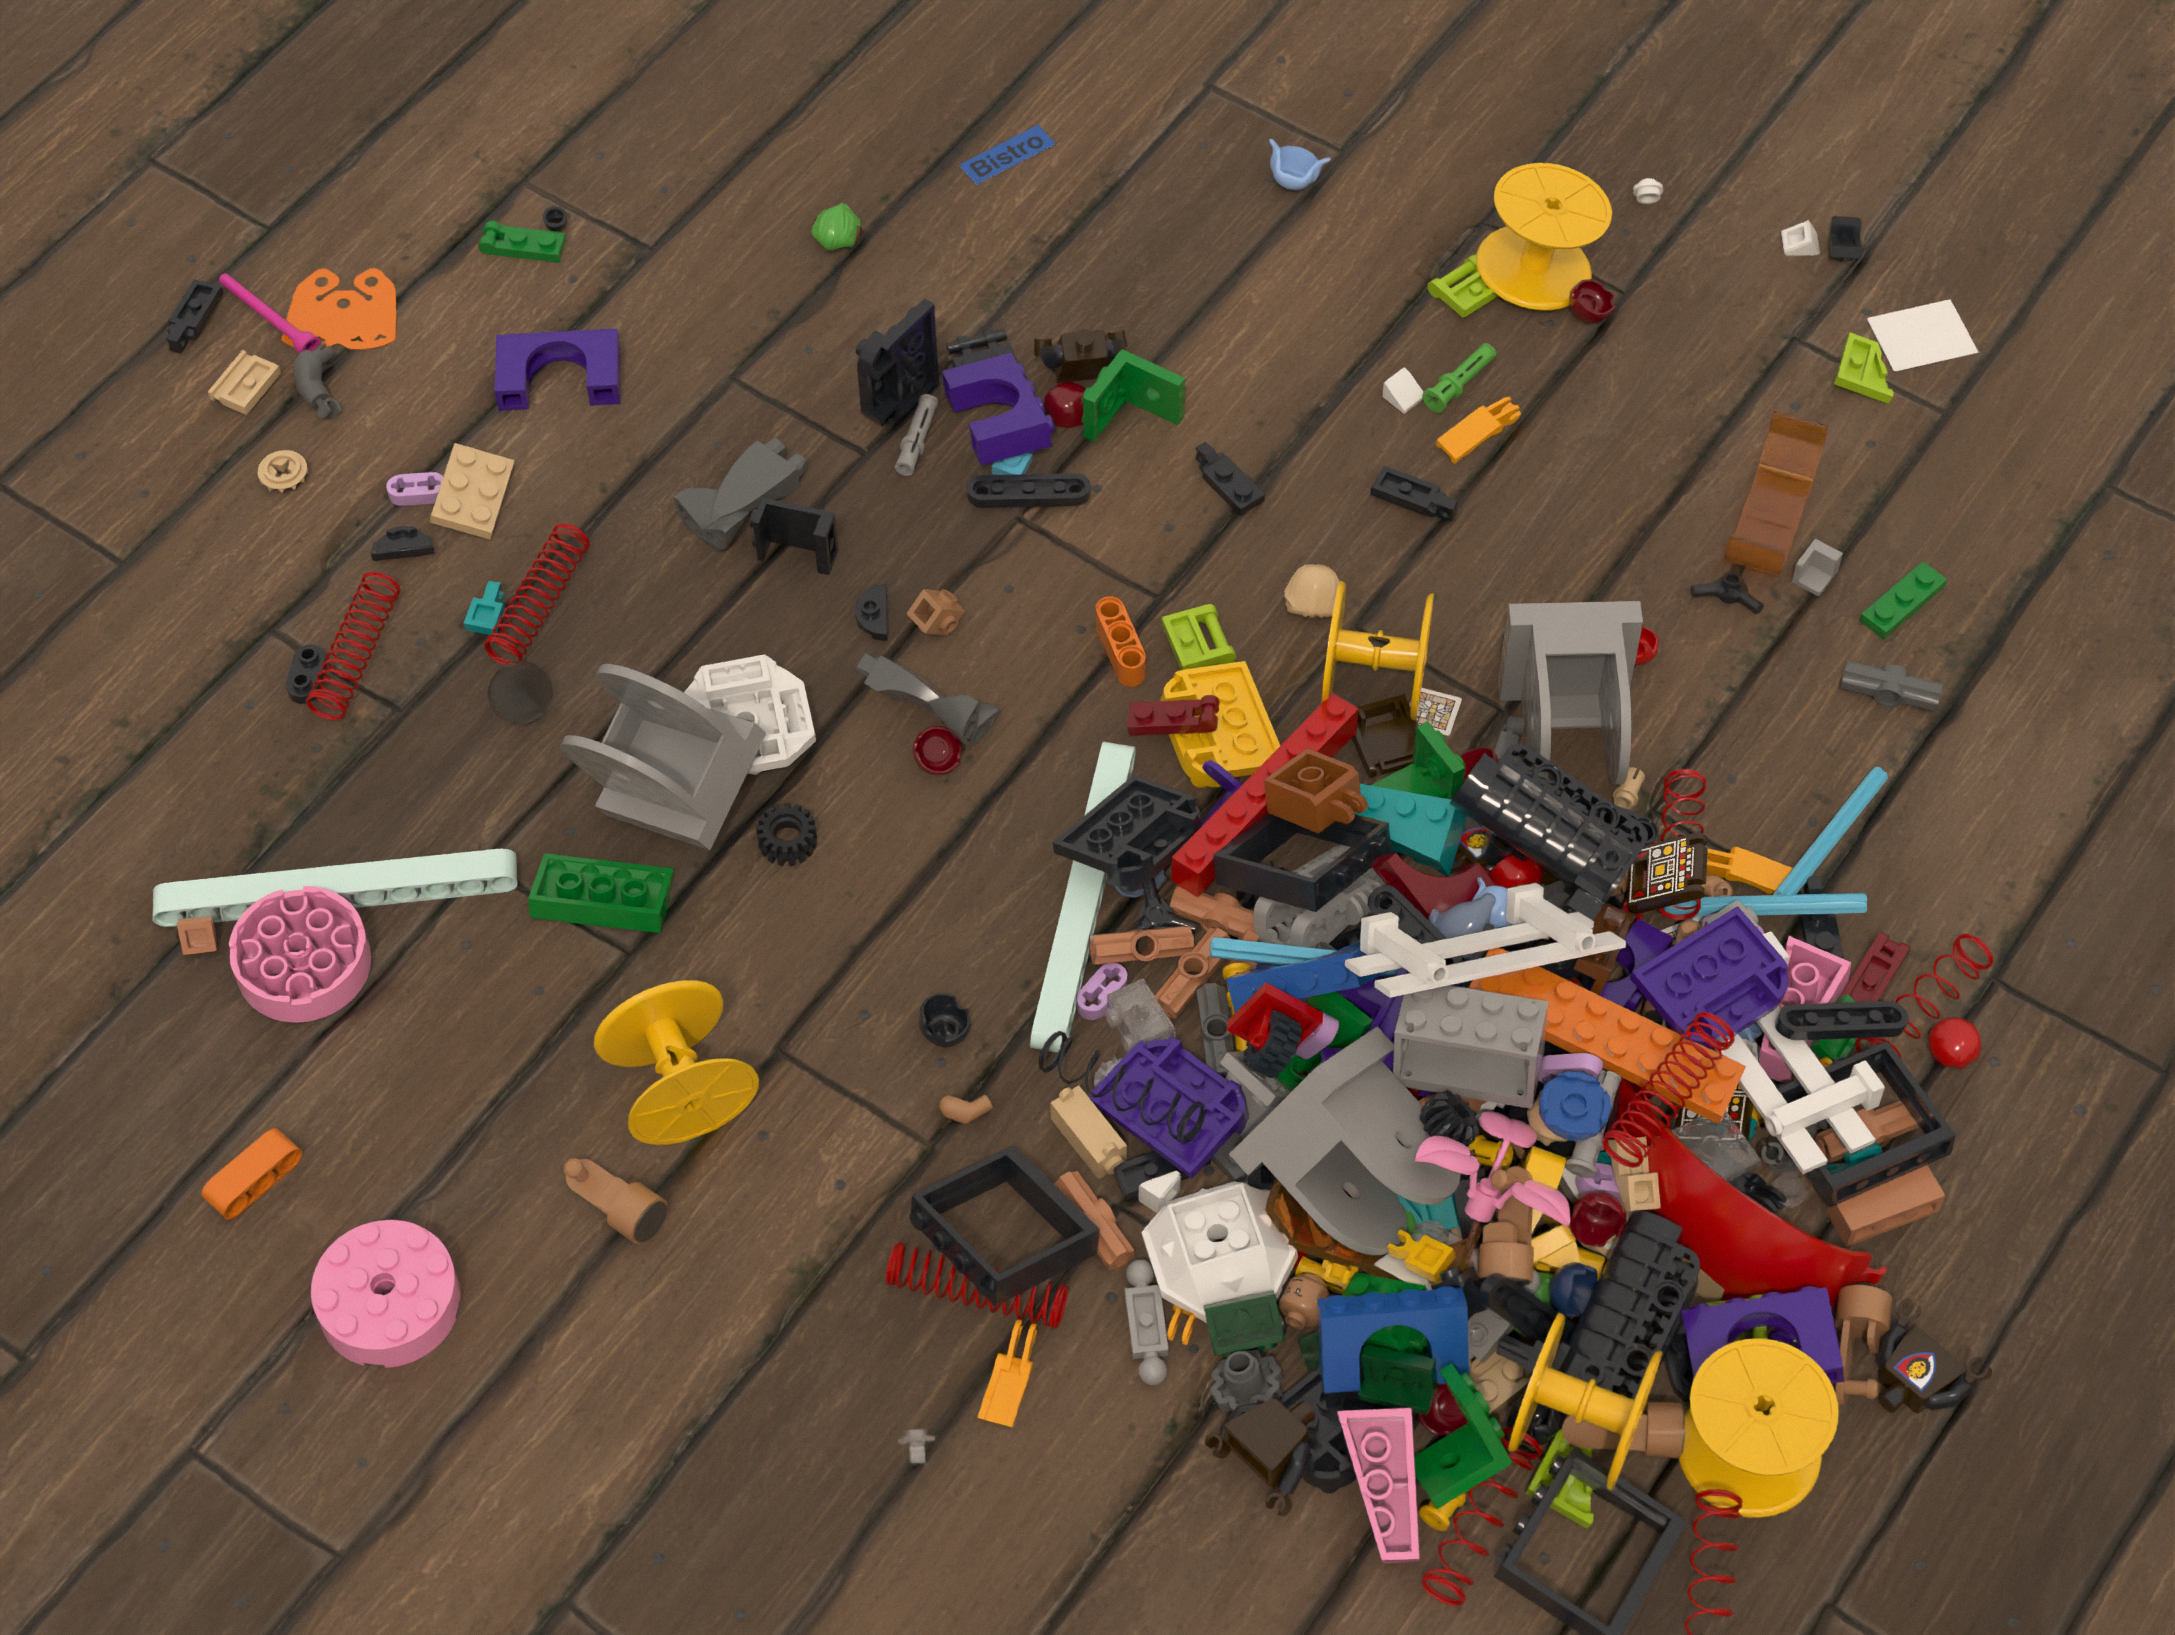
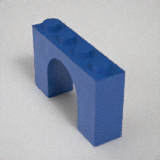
[1226,943,1388,1012]
[1317,1286,1469,1393]

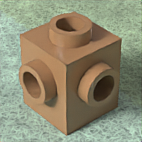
[906,589,965,636]

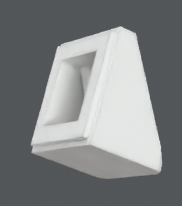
[1781,220,1820,256]
[1382,368,1423,414]
[1139,1171,1181,1213]

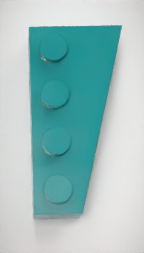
[1354,784,1467,876]

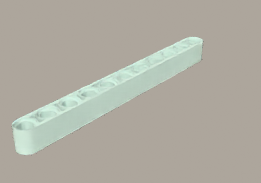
[1030,742,1136,1053]
[153,849,517,927]

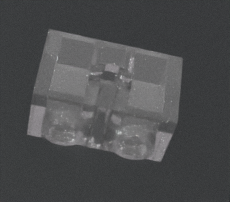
[1104,978,1176,1053]

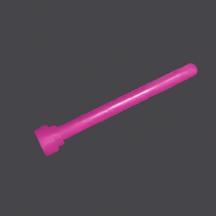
[219,274,321,353]

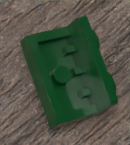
[1203,1290,1285,1358]
[1358,1344,1438,1414]

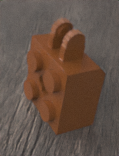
[1264,748,1368,833]

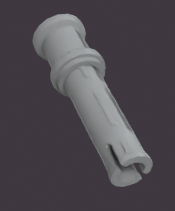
[1565,1070,1622,1178]

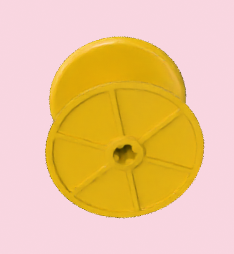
[1476,163,1612,310]
[1321,580,1434,721]
[594,980,759,1145]
[1508,1312,1663,1491]
[1678,1339,1839,1518]

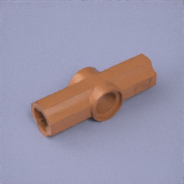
[1169,886,1258,942]
[1089,926,1194,965]
[1152,927,1231,1019]
[1815,1100,1919,1163]
[1054,1171,1135,1271]

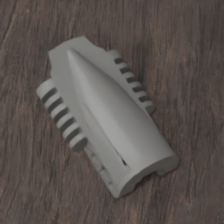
[1254,844,1389,948]

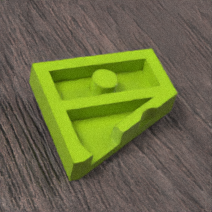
[1834,332,1894,404]
[1525,1429,1593,1529]

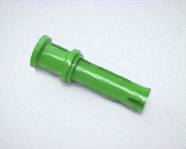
[1422,343,1496,413]

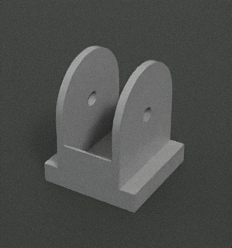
[1498,601,1643,785]
[560,664,766,850]
[1229,1027,1460,1255]

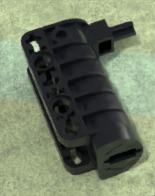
[1449,744,1648,942]
[1496,1210,1700,1400]

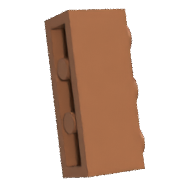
[1826,1165,1946,1247]

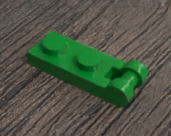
[478,221,566,263]

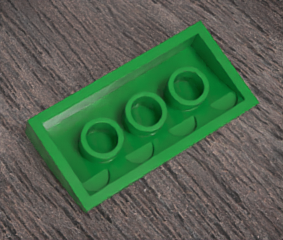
[528,853,674,933]

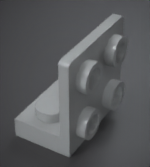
[1220,1052,1291,1140]

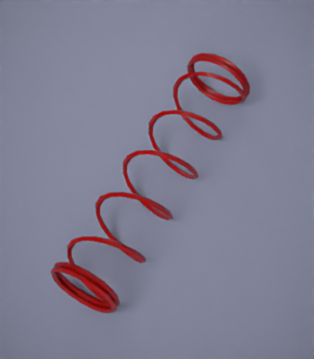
[1658,769,1706,920]
[1855,934,1993,1059]
[1421,1428,1543,1606]
[1684,1489,1743,1635]

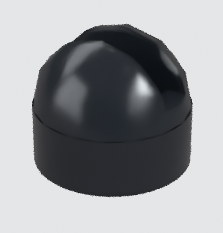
[543,206,568,232]

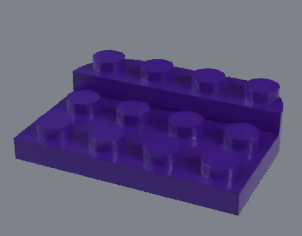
[1630,906,1788,1049]
[1088,1036,1249,1179]

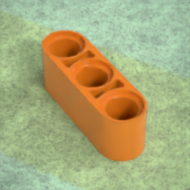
[1096,596,1146,687]
[201,1128,302,1220]

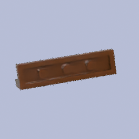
[1574,903,1634,996]

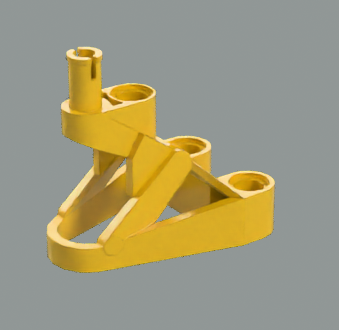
[1480,1146,1605,1318]

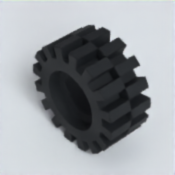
[756,803,817,866]

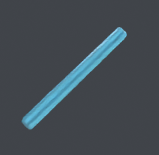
[1774,767,1888,895]
[1664,893,1867,917]
[1209,937,1401,977]

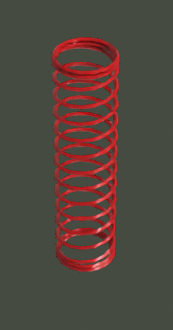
[484,523,590,667]
[306,571,401,720]
[1602,1012,1735,1168]
[885,1241,1068,1329]

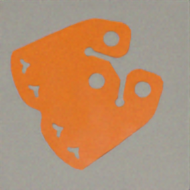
[281,268,396,350]

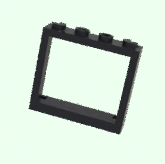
[1213,813,1392,912]
[1777,1041,1956,1207]
[910,1145,1100,1306]
[1494,1447,1688,1635]

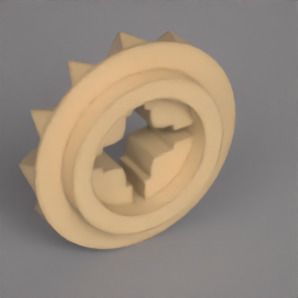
[258,450,308,493]

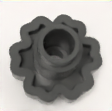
[1210,1350,1284,1412]

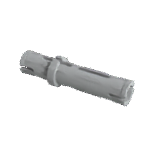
[895,394,938,476]

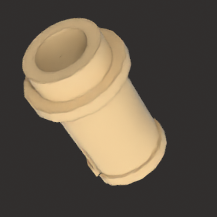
[1612,767,1645,810]

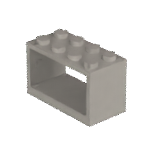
[1393,985,1548,1109]

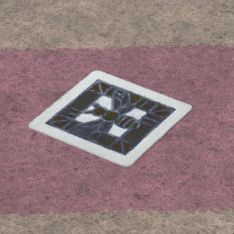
[1409,688,1462,736]

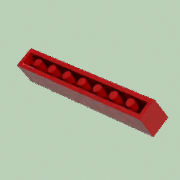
[1171,693,1359,898]

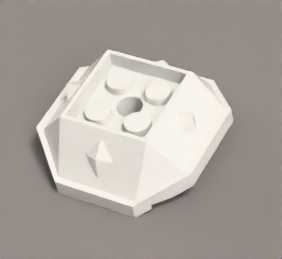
[684,655,816,775]
[1141,1181,1298,1323]

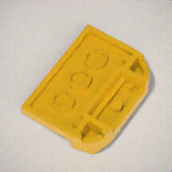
[1160,661,1280,788]

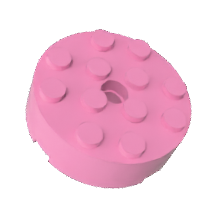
[229,886,371,1022]
[311,1220,461,1368]

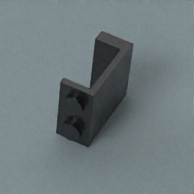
[750,498,839,575]

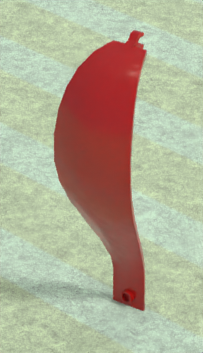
[1614,1078,1887,1307]

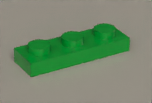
[1860,561,1948,640]

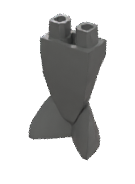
[674,437,807,551]
[856,653,1001,746]

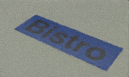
[959,125,1056,185]

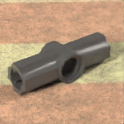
[1840,661,1943,711]
[1196,983,1234,1078]

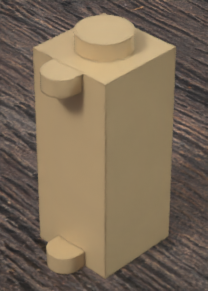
[1050,1085,1127,1179]

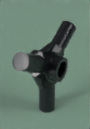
[1691,559,1764,615]
[1131,878,1198,941]

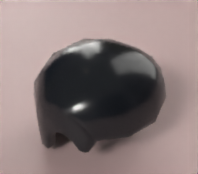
[919,993,971,1048]
[1506,1396,1564,1446]

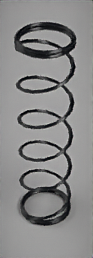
[1038,1031,1206,1144]

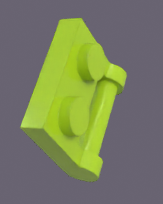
[1427,254,1498,318]
[1161,604,1237,670]

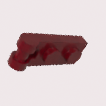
[1127,695,1220,736]
[1841,931,1911,1002]

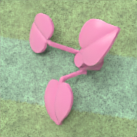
[1415,1111,1570,1228]

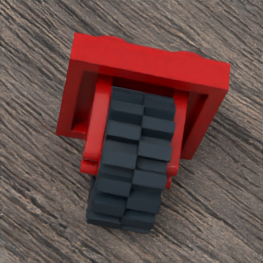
[1226,982,1323,1078]

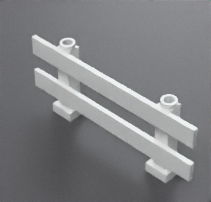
[1345,883,1626,998]
[1714,931,1885,1174]

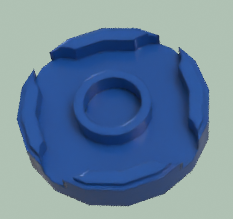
[1539,1072,1611,1141]

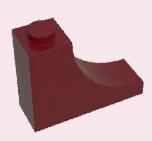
[1370,853,1496,920]

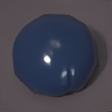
[1549,1262,1598,1317]

